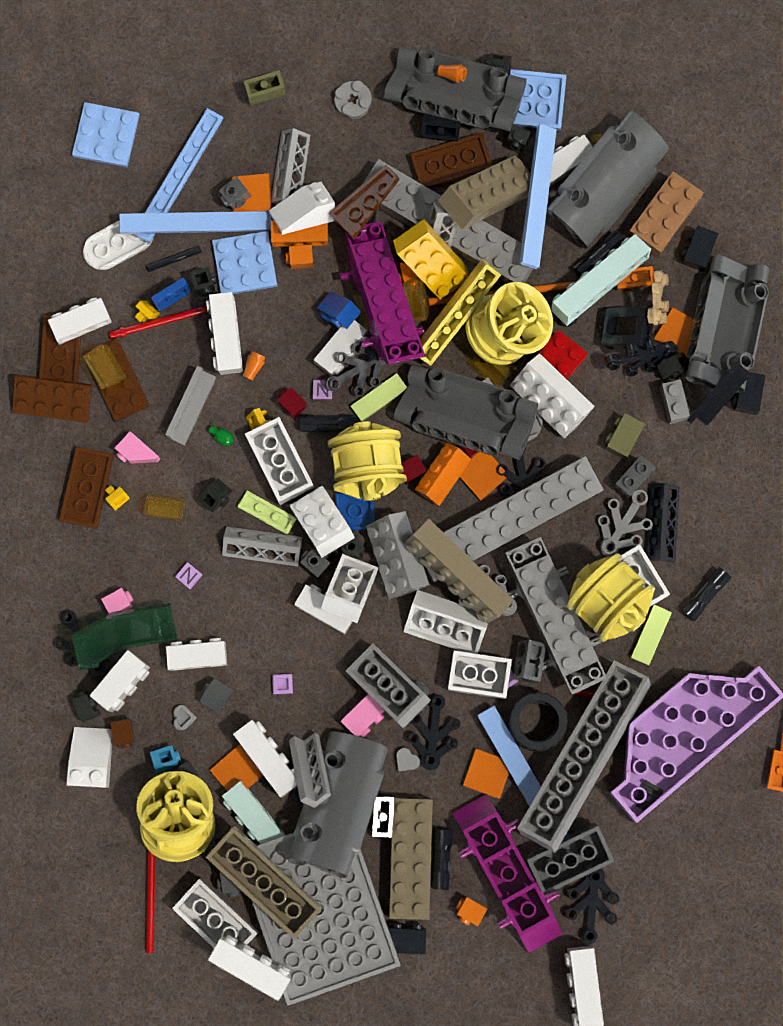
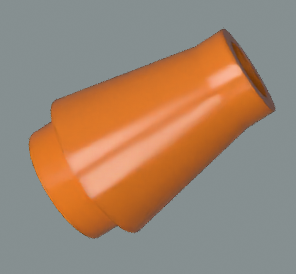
[438,64,467,83]
[243,351,265,380]

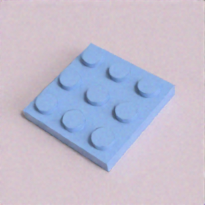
[510,69,566,131]
[72,102,140,168]
[212,231,277,294]

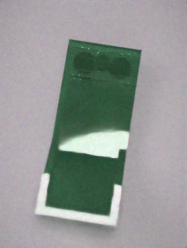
[71,603,178,670]

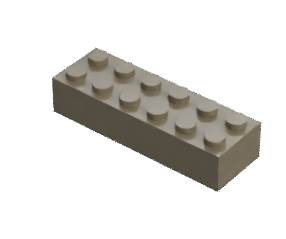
[438,155,531,230]
[404,519,514,623]
[390,798,433,920]
[206,826,323,939]

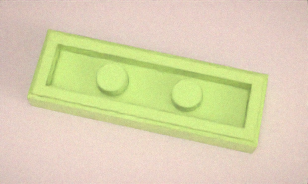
[351,373,407,422]
[238,491,297,535]
[631,605,672,666]

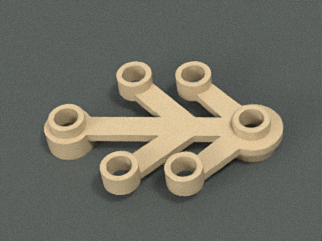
[648,270,669,325]

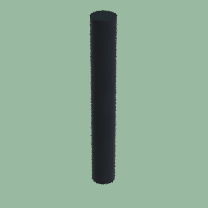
[147,246,202,272]

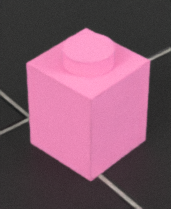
[101,588,133,617]

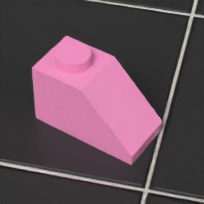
[115,431,160,464]

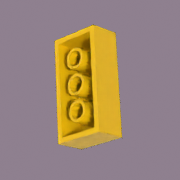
[393,219,470,300]

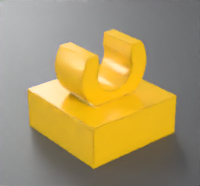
[135,300,160,322]
[246,408,271,430]
[105,485,130,511]

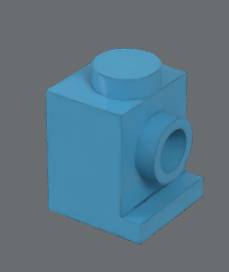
[150,745,181,776]

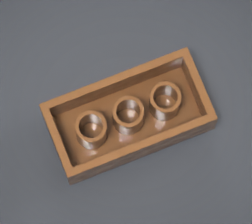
[628,172,704,257]

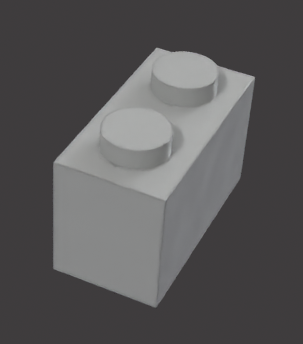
[660,380,690,424]

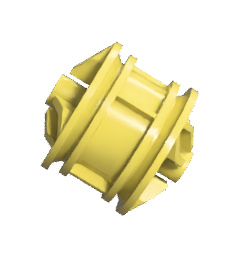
[466,282,553,365]
[328,422,407,501]
[567,553,655,642]
[137,771,215,862]

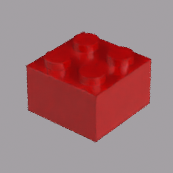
[538,329,588,380]

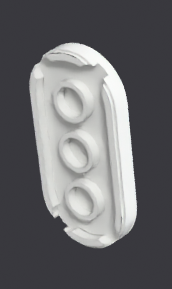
[83,220,154,270]

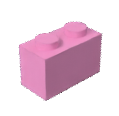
[341,694,385,738]

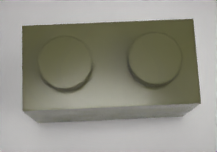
[244,70,286,106]
[605,413,645,460]

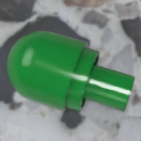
[208,425,234,446]

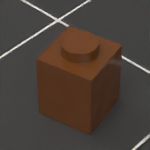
[110,719,136,749]

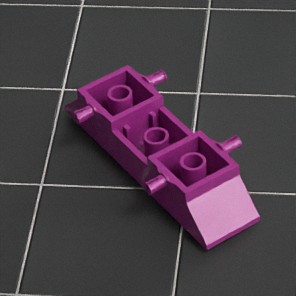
[339,221,425,365]
[452,794,563,953]

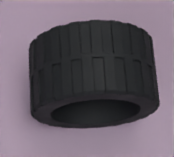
[508,692,568,752]

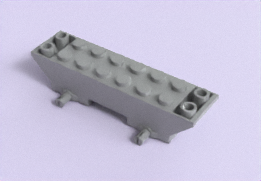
[505,537,607,695]

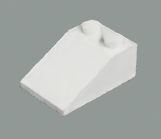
[269,182,335,234]
[67,727,113,788]

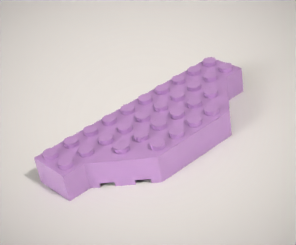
[609,666,783,823]

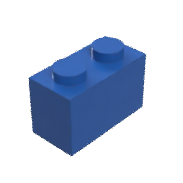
[317,291,361,329]

